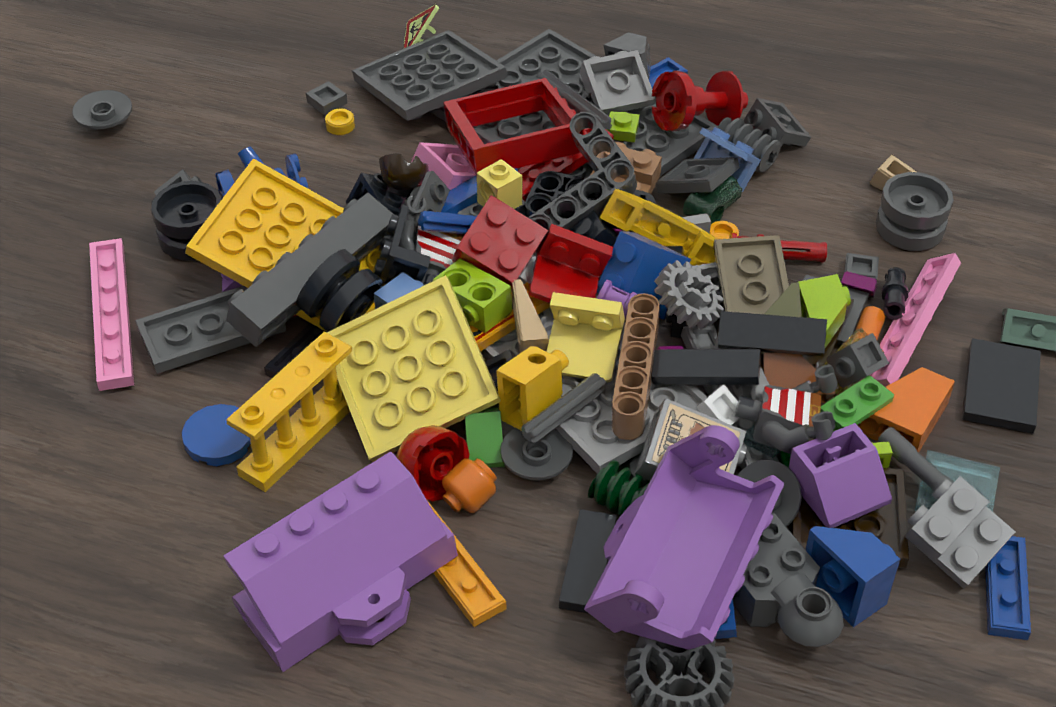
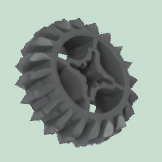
[624,637,735,707]

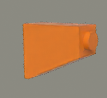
[857,367,955,453]

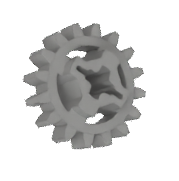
[654,260,724,330]

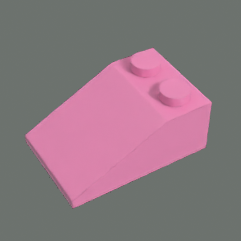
[411,142,476,190]

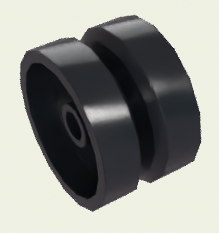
[151,181,222,260]
[296,249,383,332]

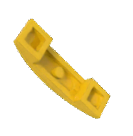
[600,188,717,266]

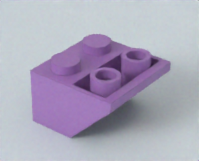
[789,423,892,528]

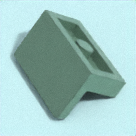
[1000,308,1056,351]

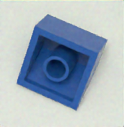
[597,231,691,319]
[805,526,900,628]

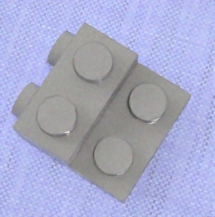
[580,50,656,115]
[905,476,1016,589]

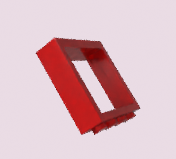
[443,78,587,176]

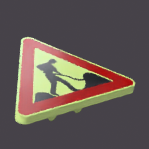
[404,5,439,48]

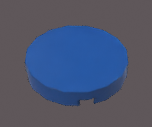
[182,404,251,466]

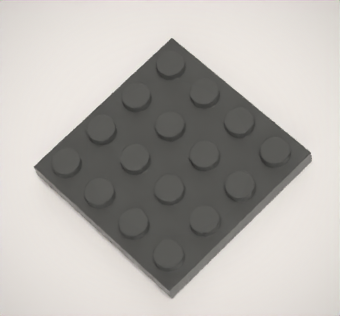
[352,30,508,121]

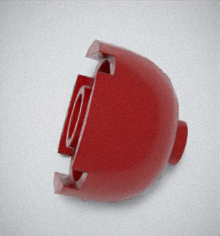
[397,425,470,501]

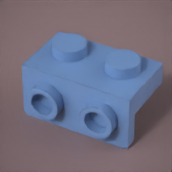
[694,127,761,192]

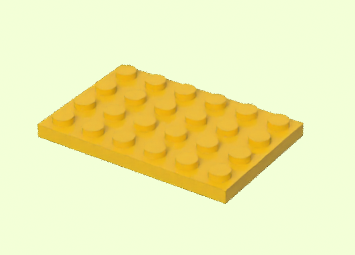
[185,159,381,332]

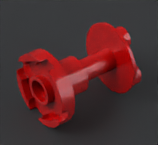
[651,71,748,131]

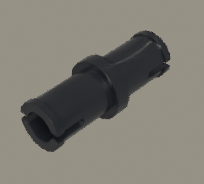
[882,267,908,320]

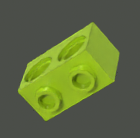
[433,258,512,333]

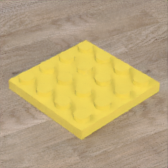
[327,275,501,462]

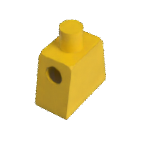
[496,346,569,431]

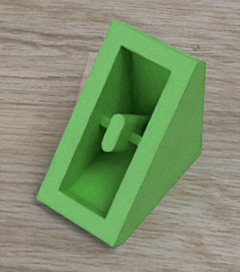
[464,408,504,468]

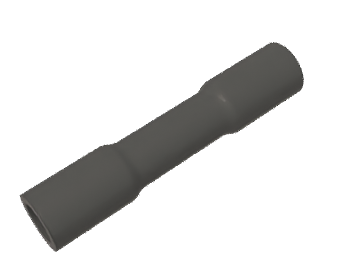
[878,427,954,493]

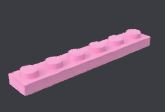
[89,238,134,391]
[860,253,961,387]

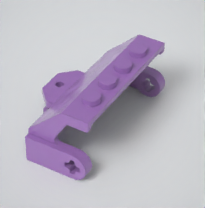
[584,425,784,650]
[224,451,458,672]

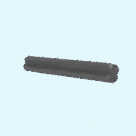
[536,69,612,130]

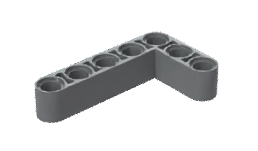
[528,112,637,257]

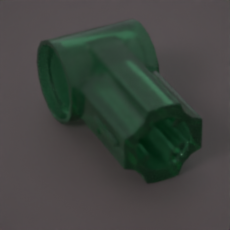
[683,176,742,224]

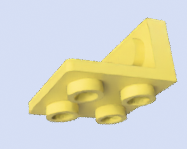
[547,292,625,382]

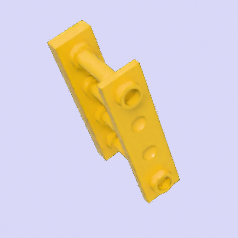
[226,332,352,492]

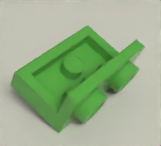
[820,375,894,432]

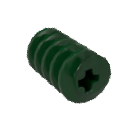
[588,460,650,517]

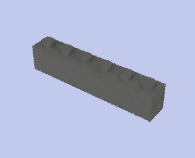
[226,193,393,347]

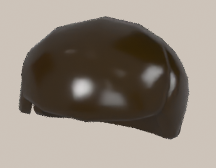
[379,153,429,191]

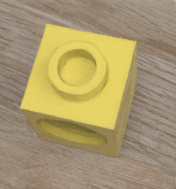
[477,159,522,209]

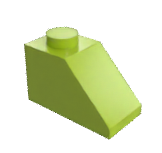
[798,274,851,348]

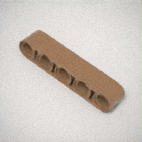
[612,293,660,440]

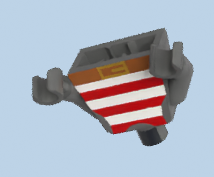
[399,195,464,285]
[735,365,837,454]

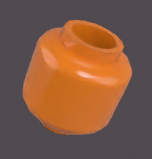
[442,458,497,513]

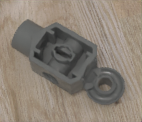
[732,513,844,647]

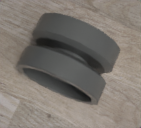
[876,172,954,251]

